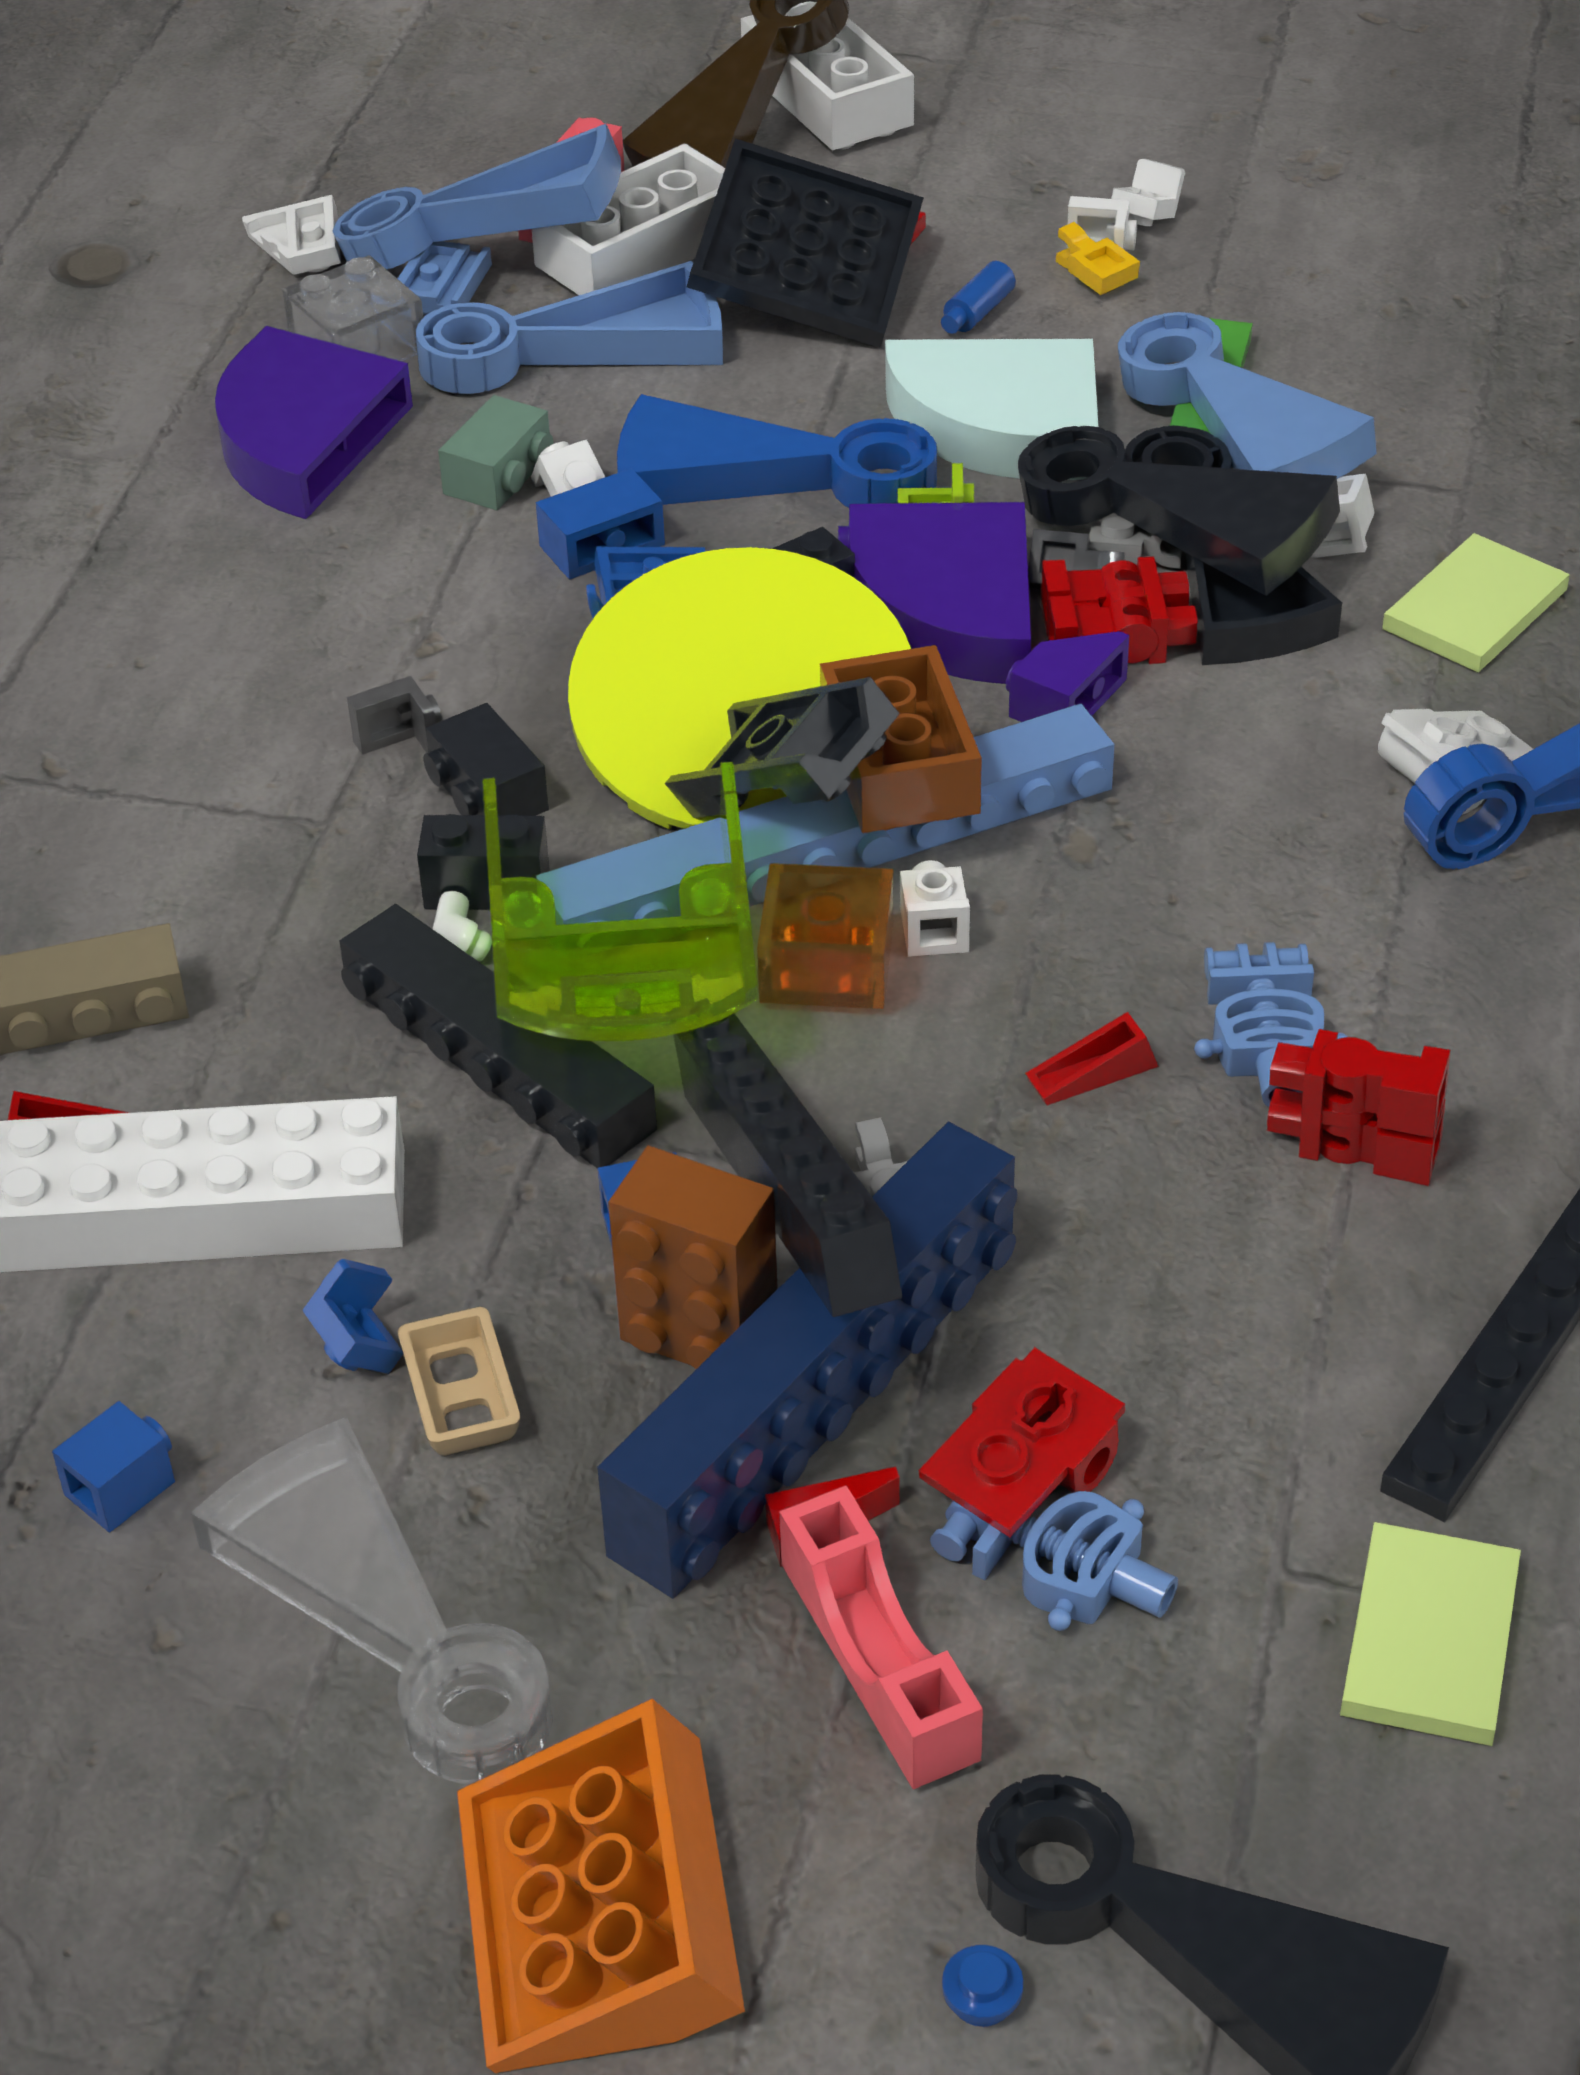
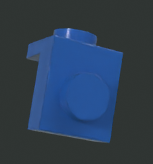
[302,1259,404,1374]

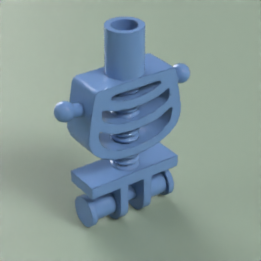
[1194,942,1347,1107]
[930,1491,1178,1631]

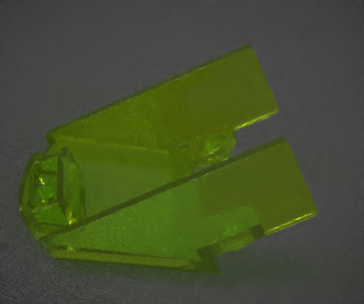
[483,762,758,1042]

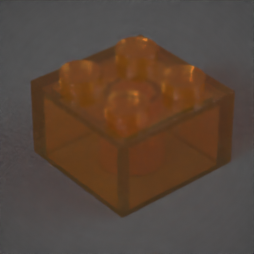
[757,863,894,1009]

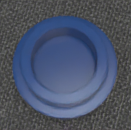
[942,1945,1023,2027]

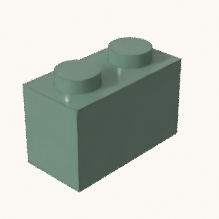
[438,395,554,511]

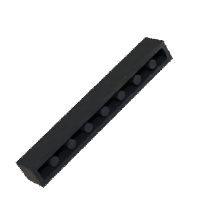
[672,1011,902,1317]

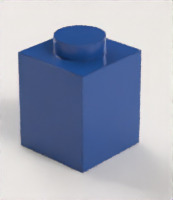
[52,1401,175,1533]

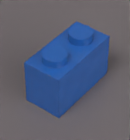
[536,468,665,580]

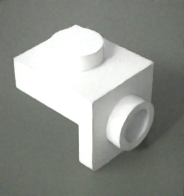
[1111,159,1185,226]
[1067,196,1137,251]
[531,439,605,496]

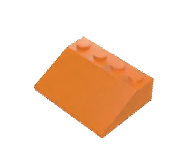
[457,1698,745,2073]

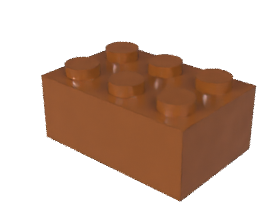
[820,645,982,833]
[608,1145,778,1369]

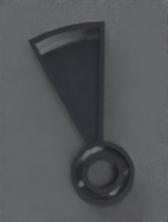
[1125,425,1343,665]
[1018,426,1340,596]
[976,1774,1449,2075]

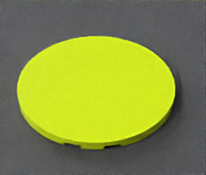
[568,547,911,829]

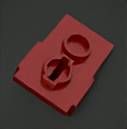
[918,1347,1125,1538]

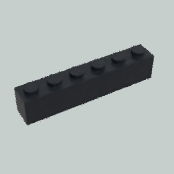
[339,903,657,1169]

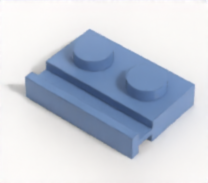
[389,241,492,315]

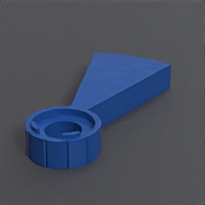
[617,394,937,508]
[1404,723,1580,869]

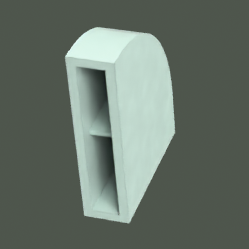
[885,339,1099,480]

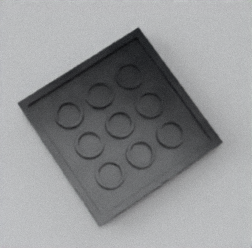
[687,138,924,348]

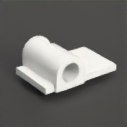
[1378,709,1533,815]

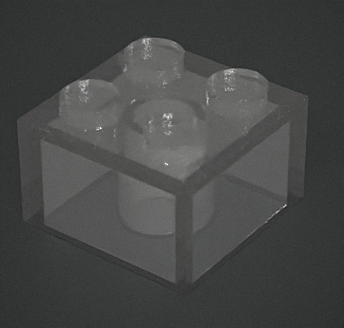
[282,255,423,361]

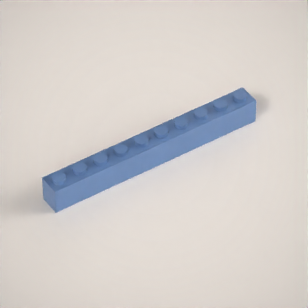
[536,704,1115,966]

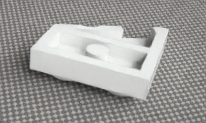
[242,195,341,275]

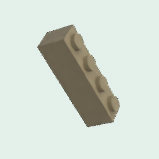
[0,923,189,1055]

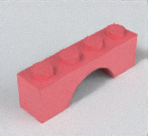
[780,1486,983,1790]

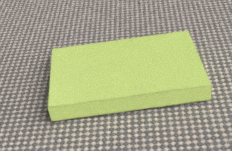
[1382,533,1570,672]
[1340,1522,1521,1746]

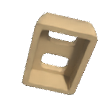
[398,1307,520,1456]

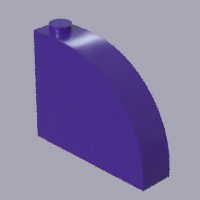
[215,326,413,519]
[838,502,1031,684]

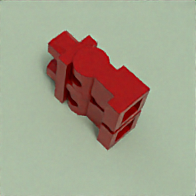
[1041,556,1198,664]
[1267,1029,1451,1186]

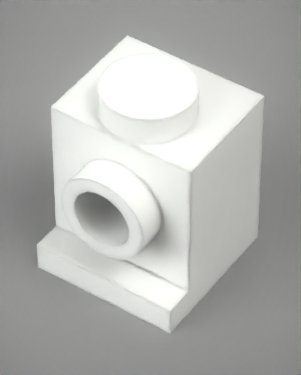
[1311,473,1375,558]
[900,860,970,957]

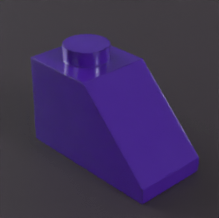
[1006,631,1129,722]

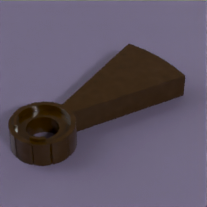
[623,0,849,168]

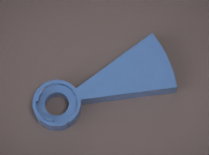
[332,124,621,274]
[416,261,723,394]
[1118,312,1377,479]

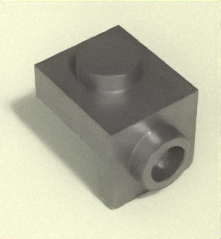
[347,676,443,755]

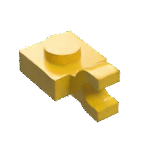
[1056,222,1140,295]

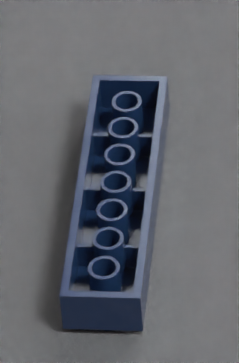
[597,1121,1018,1599]

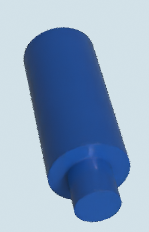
[941,261,1016,334]

